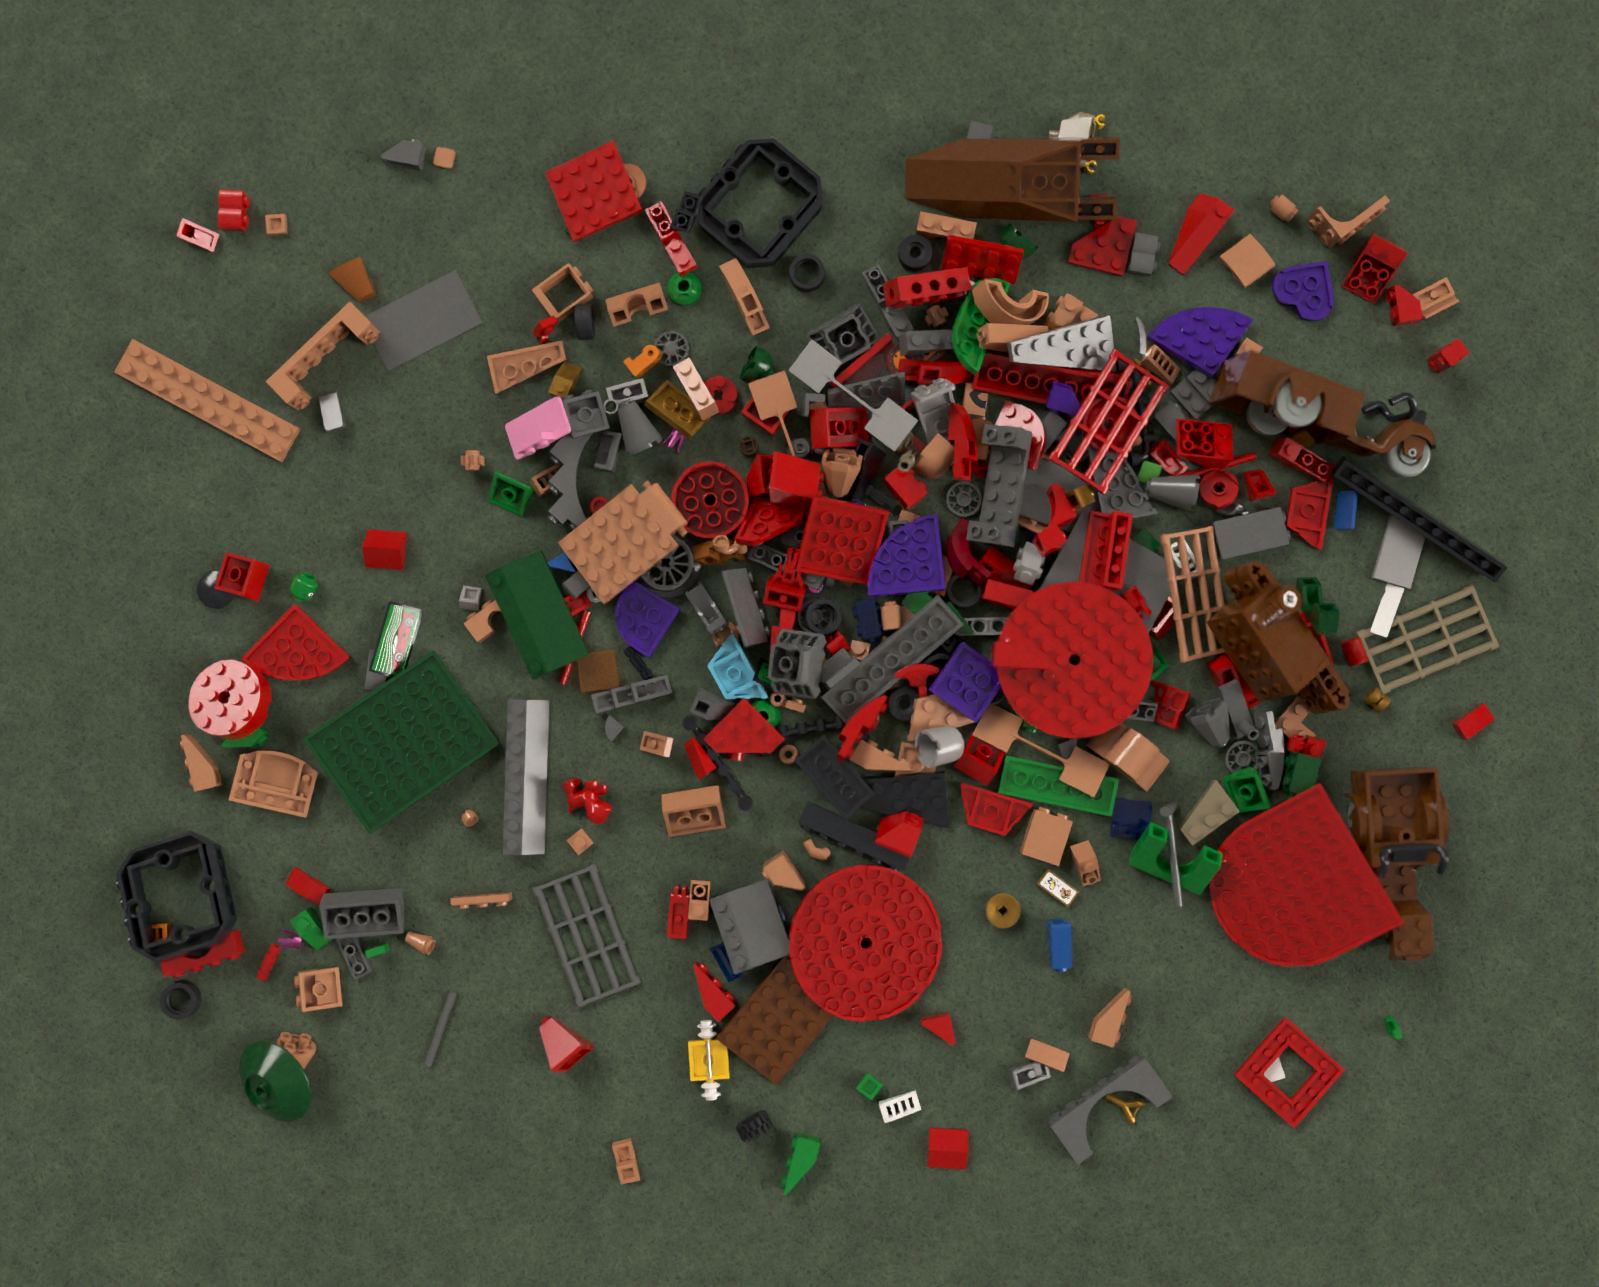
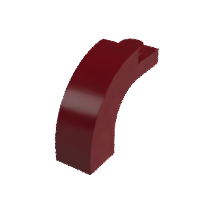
[946,517,991,586]

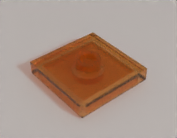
[577,649,620,693]

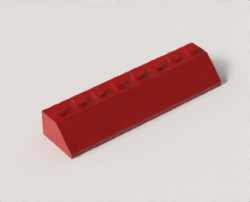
[972,349,1132,405]

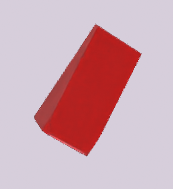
[1149,440,1188,476]
[1452,703,1495,740]
[684,737,716,780]

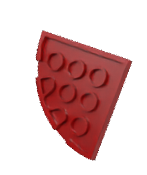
[241,604,351,681]

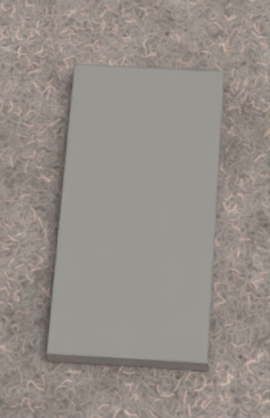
[1372,514,1425,589]

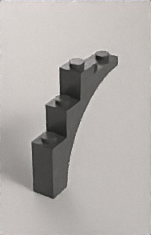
[546,433,592,531]

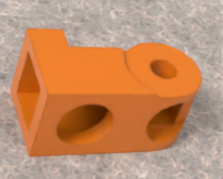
[623,345,662,378]

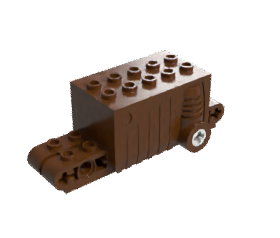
[1206,561,1349,714]

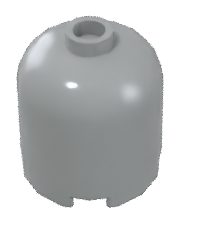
[915,726,964,768]

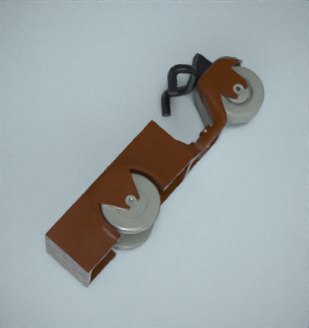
[1209,350,1436,478]

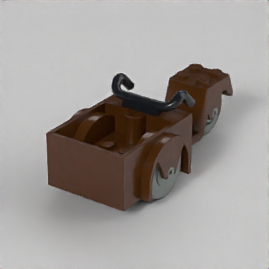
[1344,766,1449,961]

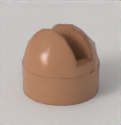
[461,810,479,827]

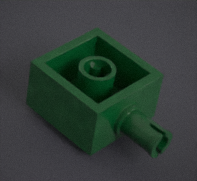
[1279,752,1321,801]

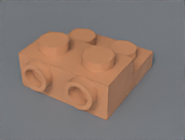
[1045,293,1098,330]
[294,967,342,1012]

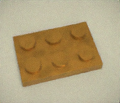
[644,380,711,440]

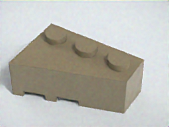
[1177,780,1240,846]

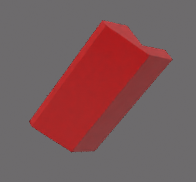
[1078,510,1133,590]

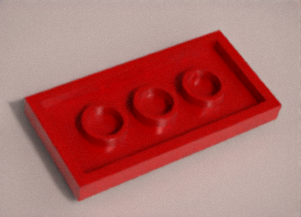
[941,234,1024,284]

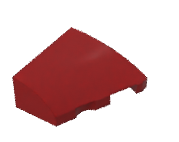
[1152,680,1191,729]

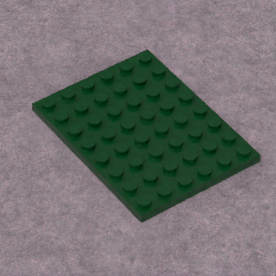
[303,650,500,834]

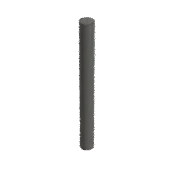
[424,990,457,1067]

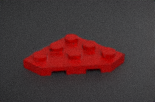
[1067,216,1137,277]
[735,497,809,546]
[703,698,785,753]

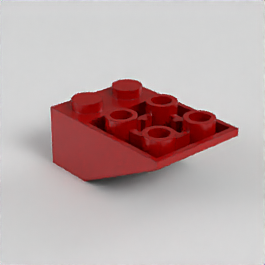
[1341,232,1408,304]
[1176,418,1233,468]

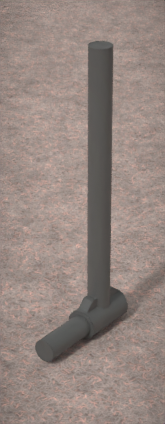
[1160,802,1183,906]

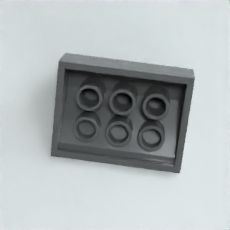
[722,568,771,649]
[709,880,789,974]

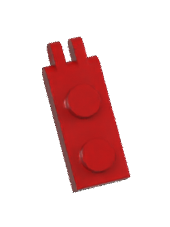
[667,885,690,939]

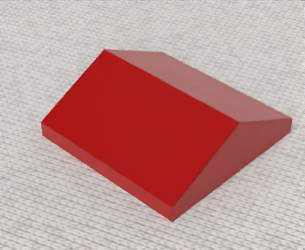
[927,1127,968,1170]

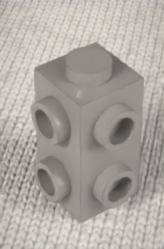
[1013,541,1045,585]

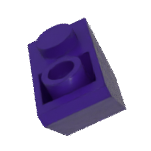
[1046,381,1081,418]

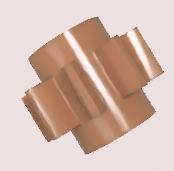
[924,305,949,329]
[460,450,485,471]

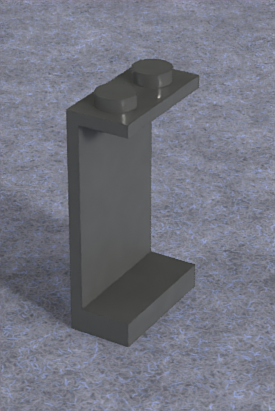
[1209,507,1291,561]

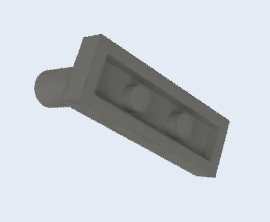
[1218,680,1259,740]

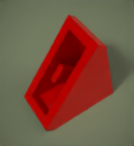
[1243,469,1276,502]
[824,630,851,656]
[920,1012,955,1046]

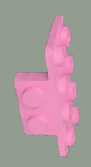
[505,397,571,459]

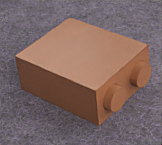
[1019,807,1073,866]

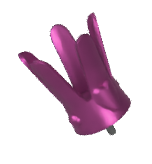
[662,428,686,454]
[277,929,308,949]

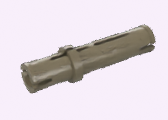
[898,447,918,472]

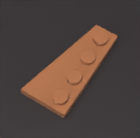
[487,341,566,394]

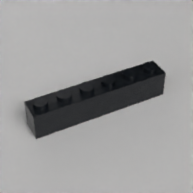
[798,801,910,872]

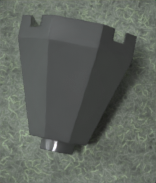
[1185,698,1230,748]

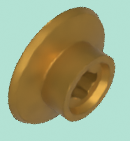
[986,893,1021,928]

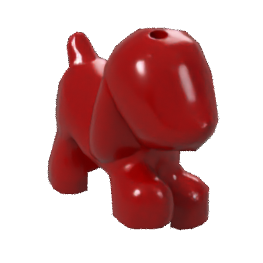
[563,778,612,825]

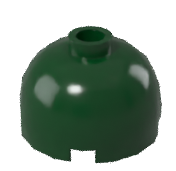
[1000,223,1038,260]
[739,346,775,384]

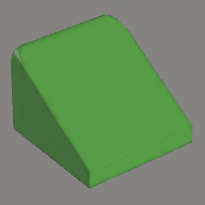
[1137,461,1162,484]

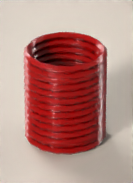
[1340,637,1369,667]

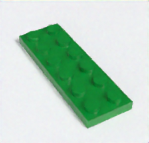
[997,755,1119,817]

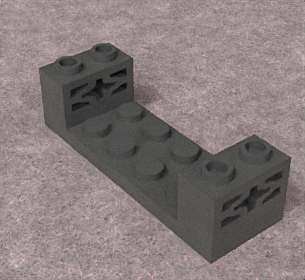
[966,424,1033,547]

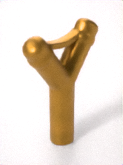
[1104,1093,1145,1124]

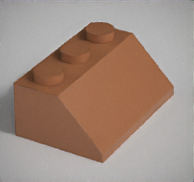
[661,785,726,837]
[762,850,805,890]

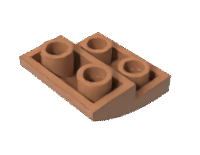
[1220,234,1275,288]

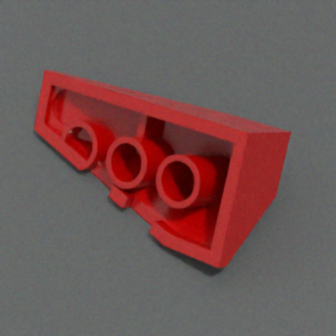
[1168,193,1235,275]

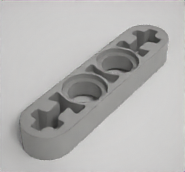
[954,617,1008,636]

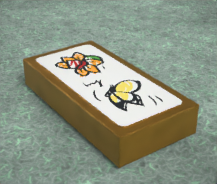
[1036,868,1079,907]

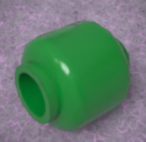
[289,572,318,602]

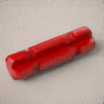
[256,943,281,981]

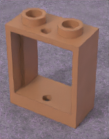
[532,263,593,324]

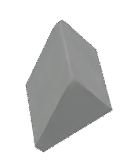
[459,585,482,611]

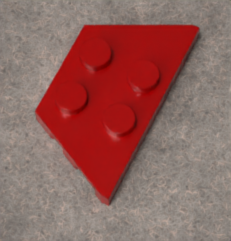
[1285,477,1334,550]
[960,783,1033,836]

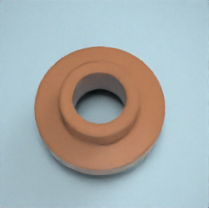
[779,745,798,764]

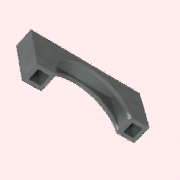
[1048,1055,1173,1165]

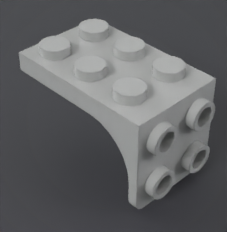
[910,378,955,444]

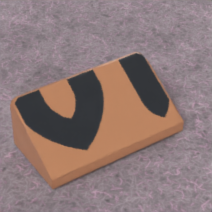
[962,383,988,420]

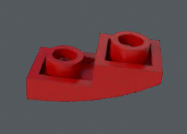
[285,867,330,905]

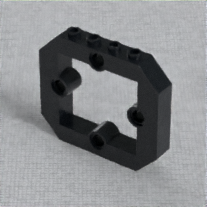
[698,138,823,269]
[116,831,238,963]

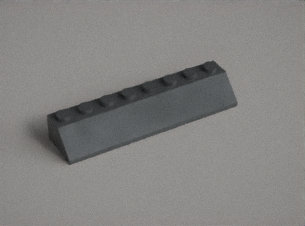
[503,699,550,855]

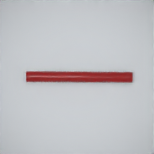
[1182,452,1257,477]
[559,610,591,685]

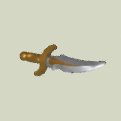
[1133,317,1160,387]

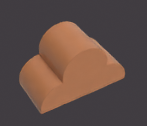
[1085,723,1170,793]

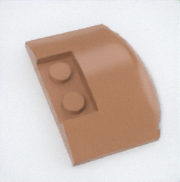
[229,750,318,818]

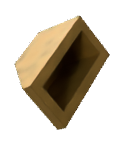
[548,361,583,400]
[1066,484,1095,510]

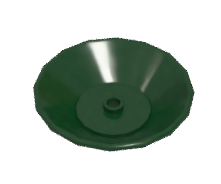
[239,1041,311,1122]

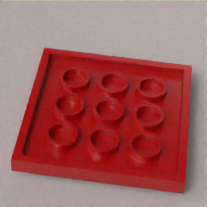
[545,140,643,242]
[796,495,889,585]

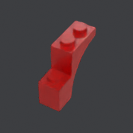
[1033,483,1077,557]

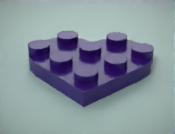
[1272,261,1334,322]

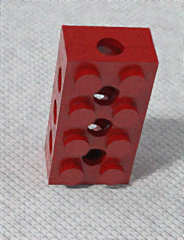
[882,267,971,309]

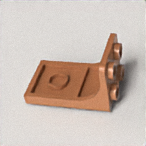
[1307,195,1390,249]

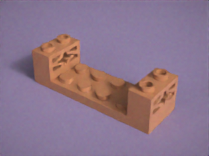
[266,302,380,410]

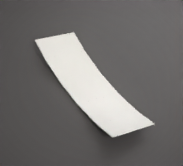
[1370,583,1404,637]

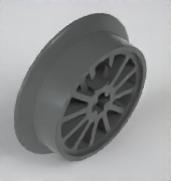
[636,532,701,598]

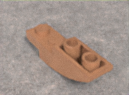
[719,258,770,336]

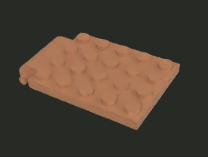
[558,481,688,604]

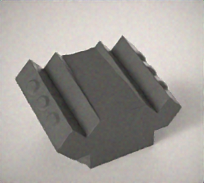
[805,303,880,364]
[768,629,827,699]

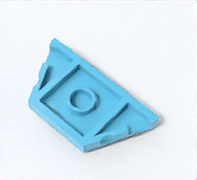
[707,632,768,699]

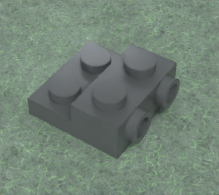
[1169,369,1216,420]
[562,390,610,439]

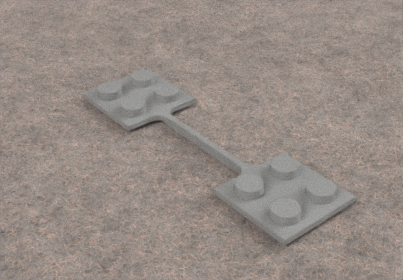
[789,340,918,452]

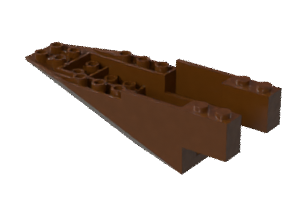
[905,137,1120,222]

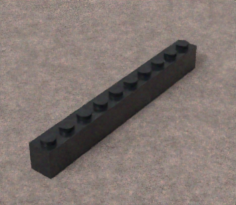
[1331,456,1508,583]

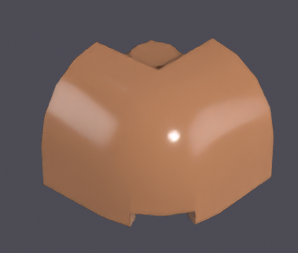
[911,433,954,480]

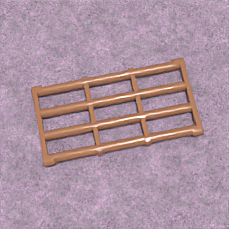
[1160,525,1226,663]

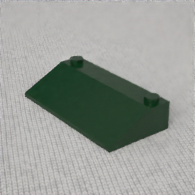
[485,550,590,680]

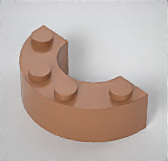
[972,279,1049,325]

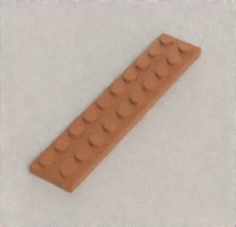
[114,339,300,462]

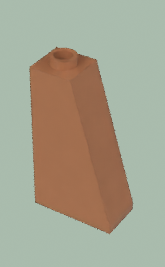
[977,323,1049,353]

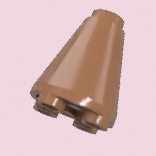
[277,1032,316,1069]

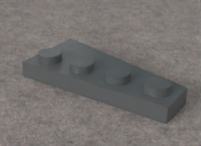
[828,372,905,408]

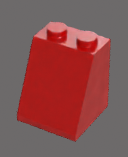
[769,452,824,506]

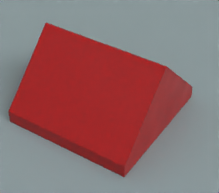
[362,529,407,570]

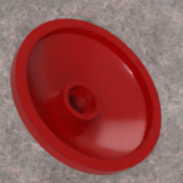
[1082,396,1138,453]

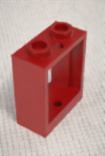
[979,579,1033,610]

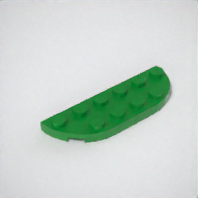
[952,278,1010,375]

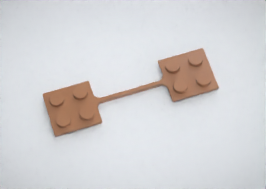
[748,370,829,498]
[972,705,1110,798]

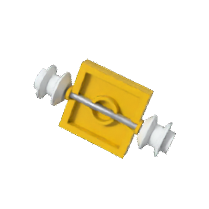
[688,1020,730,1100]

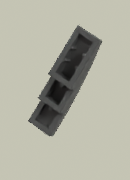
[590,675,672,714]

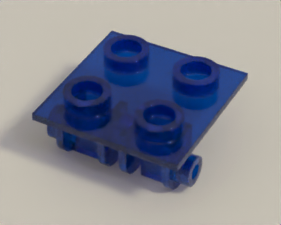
[1110,798,1152,839]

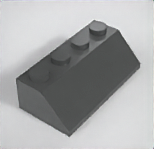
[319,888,404,939]

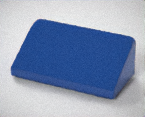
[1334,490,1358,531]

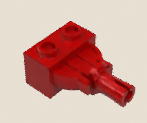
[763,548,807,612]

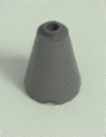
[617,399,662,455]
[1145,474,1200,513]

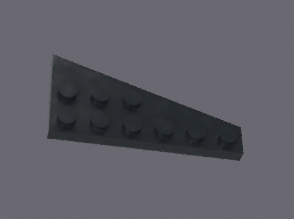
[859,771,950,829]

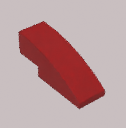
[769,608,796,663]

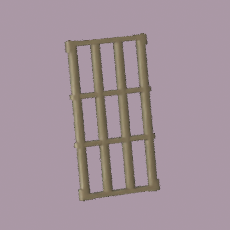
[1355,585,1499,695]

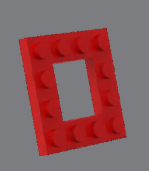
[1234,1016,1345,1128]

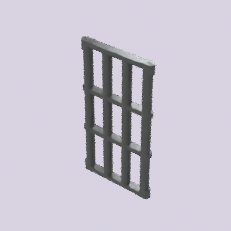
[532,864,641,1008]

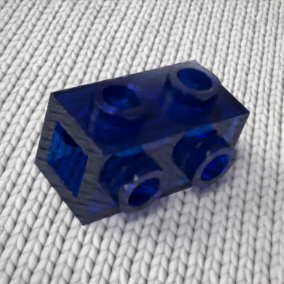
[852,598,884,643]

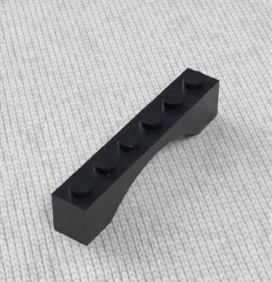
[838,439,886,504]

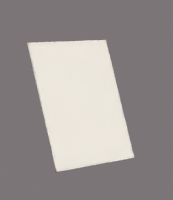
[1264,1057,1286,1082]

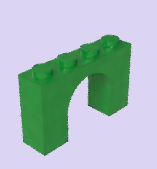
[1129,822,1222,896]

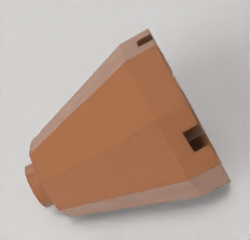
[822,448,863,497]

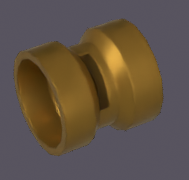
[1363,686,1391,713]

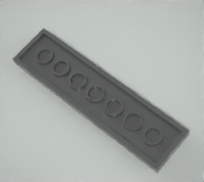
[821,595,964,724]

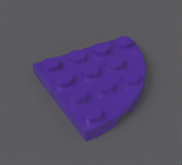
[1146,307,1253,379]
[867,514,946,597]

